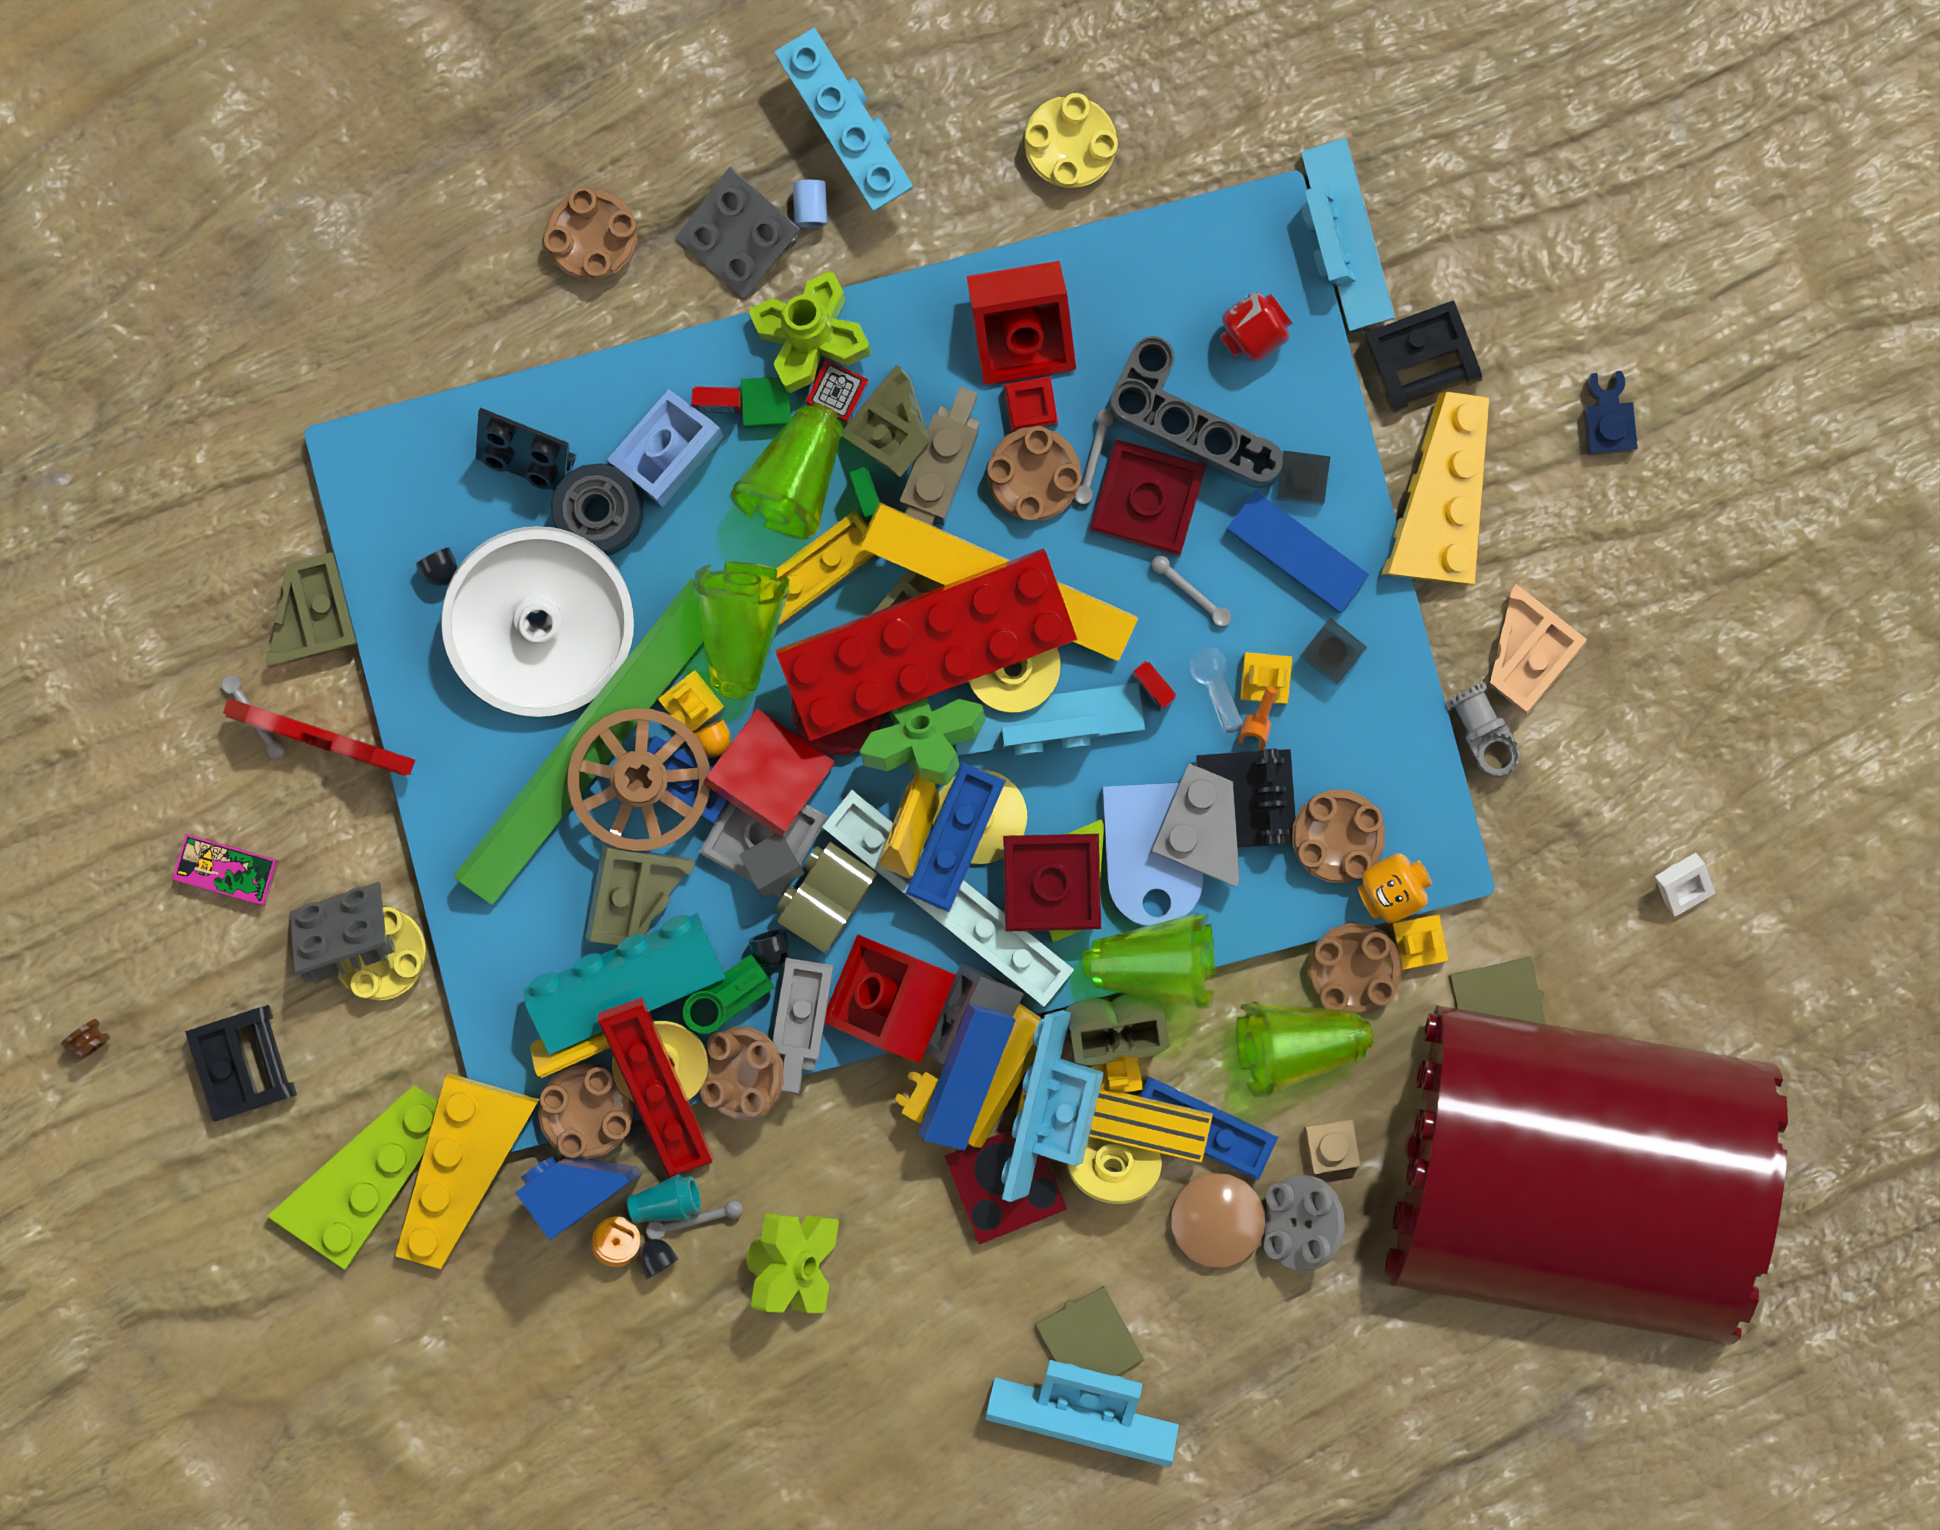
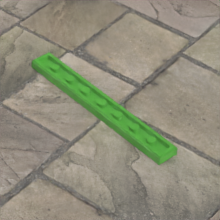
[453,578,729,905]

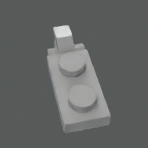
[773,958,834,1094]

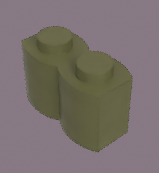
[775,842,879,955]
[1065,991,1170,1065]

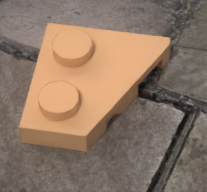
[1490,584,1587,715]

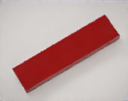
[598,997,713,1178]

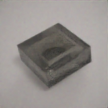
[1276,450,1331,505]
[1300,618,1367,685]

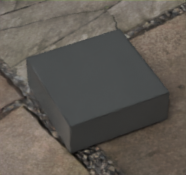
[739,834,804,897]

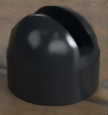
[416,547,457,586]
[748,929,789,968]
[637,1239,679,1280]

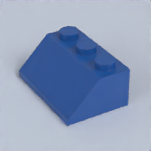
[515,1155,642,1240]

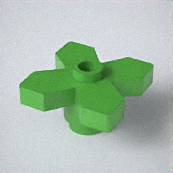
[860,697,986,785]

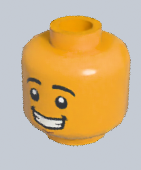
[1358,853,1433,923]

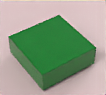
[741,377,792,428]
[849,467,879,522]

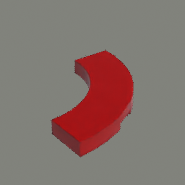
[223,698,415,777]

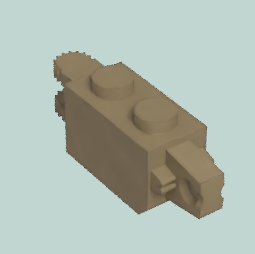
[900,386,980,526]

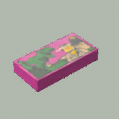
[172,834,279,906]

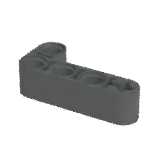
[1110,336,1283,488]

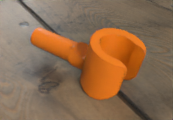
[1238,686,1278,751]

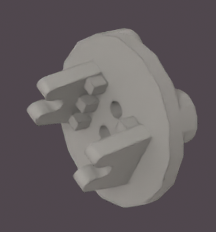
[1264,1175,1345,1271]

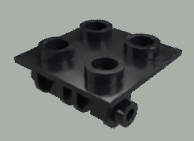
[476,407,577,490]
[1196,749,1296,848]

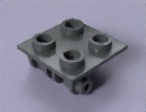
[675,167,800,300]
[290,882,396,984]

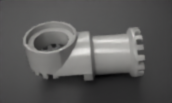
[1447,682,1520,778]

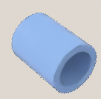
[793,180,827,228]

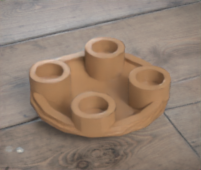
[544,187,638,280]
[987,426,1081,521]
[1292,789,1385,883]
[1308,923,1402,1014]
[700,1026,784,1121]
[538,1064,634,1159]
[1171,1173,1265,1268]

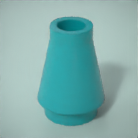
[627,1174,701,1224]

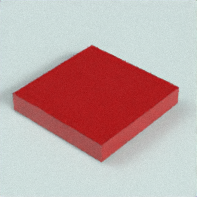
[703,709,835,838]

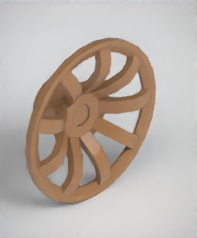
[568,708,710,851]

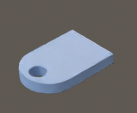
[1102,783,1203,927]

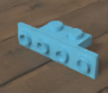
[774,27,914,213]
[1301,137,1396,332]
[955,683,1145,756]
[1001,1010,1104,1202]
[985,1360,1179,1468]

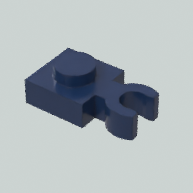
[1583,371,1638,456]

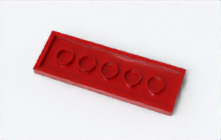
[775,548,1078,741]

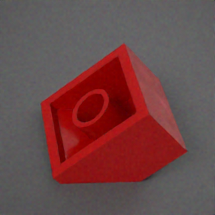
[966,261,1077,385]
[825,934,956,1063]

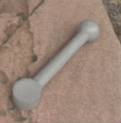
[1075,409,1115,505]
[1151,555,1231,627]
[222,675,285,760]
[646,1200,743,1239]

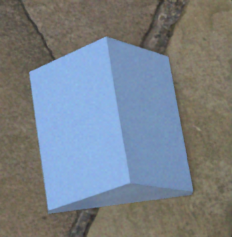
[607,389,724,508]

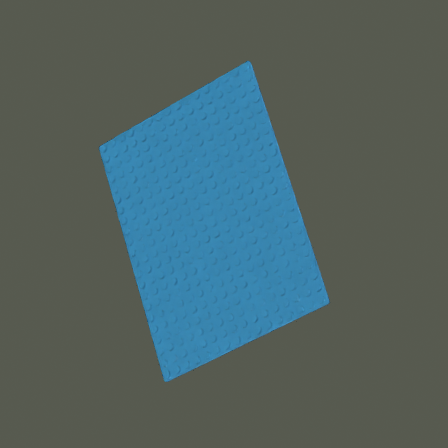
[304,170,1495,1153]

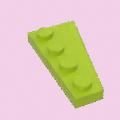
[267,1085,438,1270]

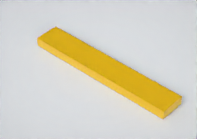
[859,502,1138,661]

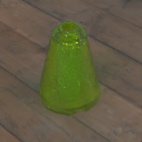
[729,403,843,540]
[694,561,790,699]
[1083,913,1215,1009]
[1236,1002,1373,1097]

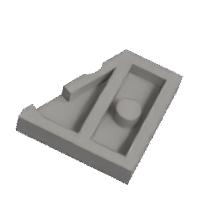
[1151,763,1240,887]

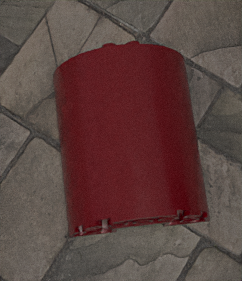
[1385,1005,1788,1345]

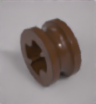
[61,1019,110,1063]

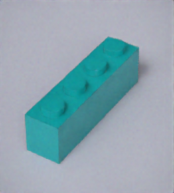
[523,913,725,1055]

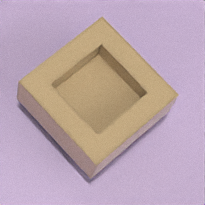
[1305,1119,1361,1174]

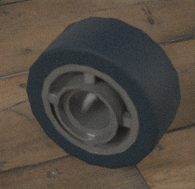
[551,463,644,555]

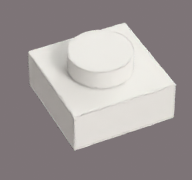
[1655,853,1716,917]

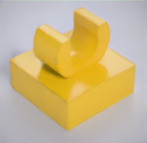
[1239,652,1292,705]
[658,670,725,733]
[1391,914,1449,970]
[1091,1055,1143,1093]
[895,1071,939,1124]

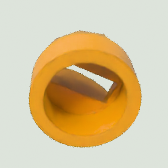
[694,719,731,758]

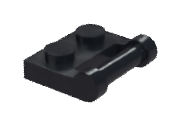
[1364,300,1483,413]
[185,1005,297,1122]

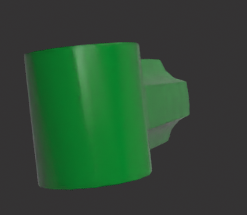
[683,954,775,1034]

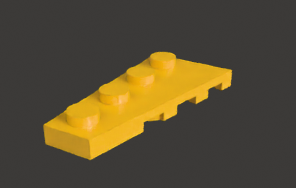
[1381,392,1489,585]
[395,1073,540,1269]

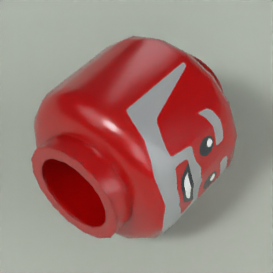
[1220,292,1293,363]

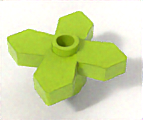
[748,271,872,393]
[746,1213,839,1313]

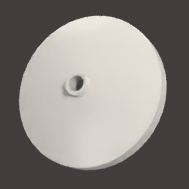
[442,526,634,717]

